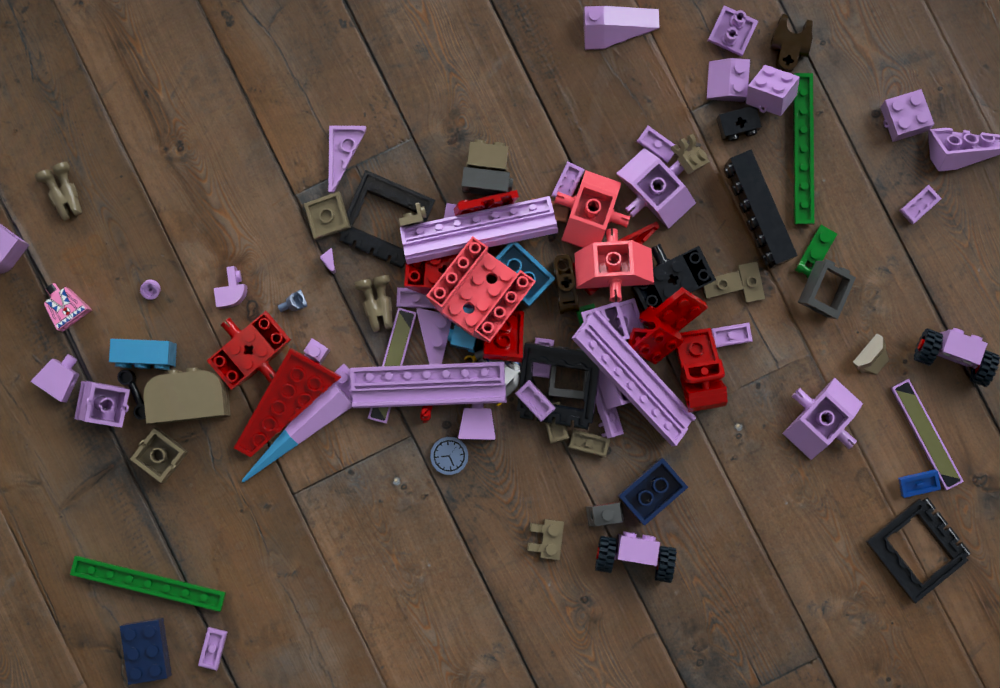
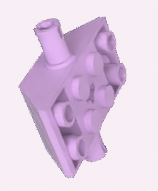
[616,148,696,229]
[782,378,863,460]

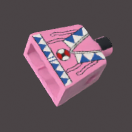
[44,283,92,332]

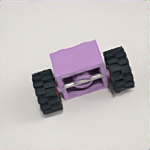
[914,328,1000,387]
[595,531,677,583]

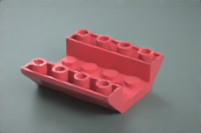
[426,236,536,343]

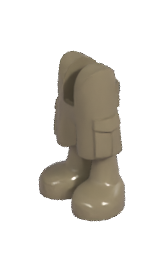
[35,162,82,221]
[354,275,393,332]

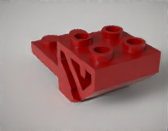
[628,287,708,364]
[676,328,728,412]

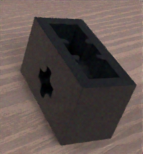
[716,106,762,141]

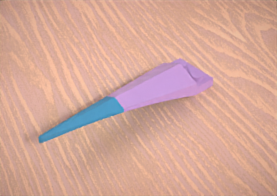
[242,364,353,482]

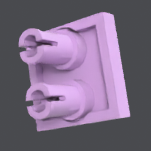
[708,5,758,57]

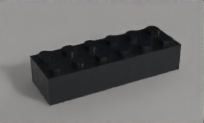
[724,149,798,269]

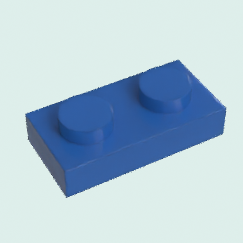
[898,469,941,498]

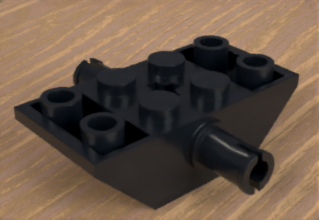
[633,244,716,310]

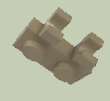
[671,134,710,175]
[527,519,564,560]

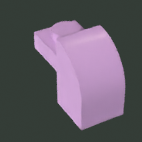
[214,266,247,309]

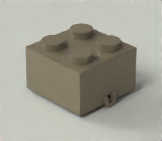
[466,140,509,172]
[130,428,189,483]

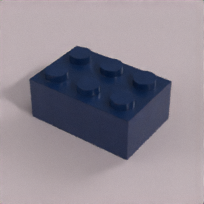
[617,458,688,526]
[120,617,172,685]

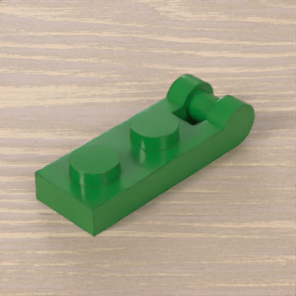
[795,225,837,278]

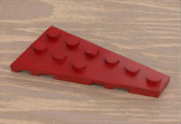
[234,348,341,457]

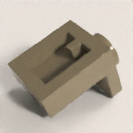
[399,203,427,227]

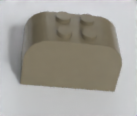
[144,367,231,424]

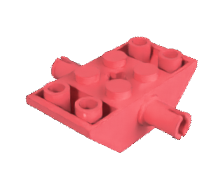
[554,170,630,248]
[574,228,654,302]

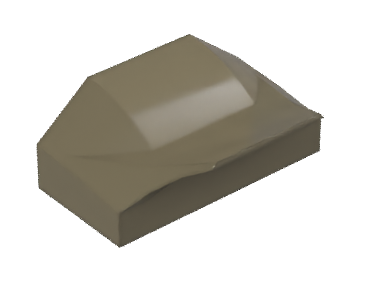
[853,333,889,375]

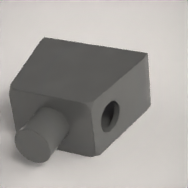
[586,501,625,526]

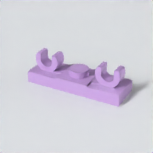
[596,382,624,439]

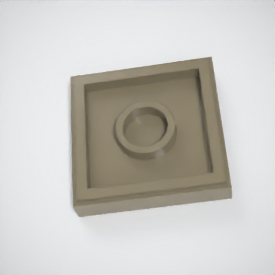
[304,191,351,240]

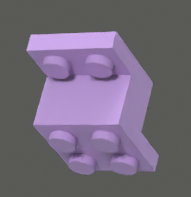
[581,298,644,341]

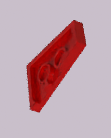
[454,190,519,216]

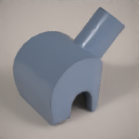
[278,289,307,312]

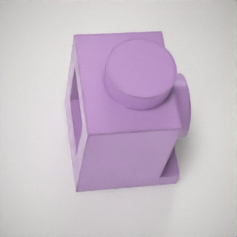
[304,338,330,364]

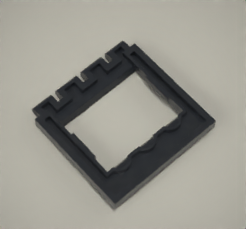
[339,170,436,269]
[517,342,600,430]
[865,497,971,604]

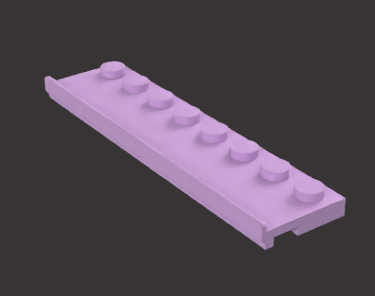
[400,196,558,264]
[572,309,696,446]
[350,361,507,408]

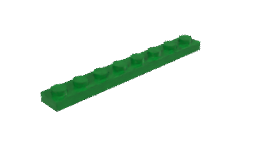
[793,73,815,225]
[70,555,226,612]

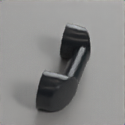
[117,370,146,420]

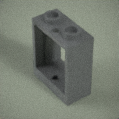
[462,167,513,196]
[798,259,856,319]
[548,346,589,400]

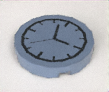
[430,437,468,475]

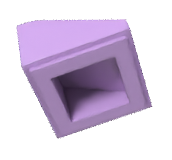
[320,248,336,274]

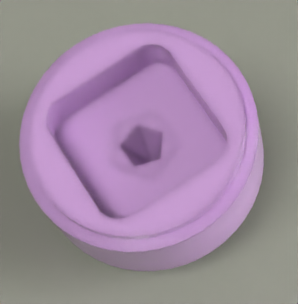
[140,280,161,300]

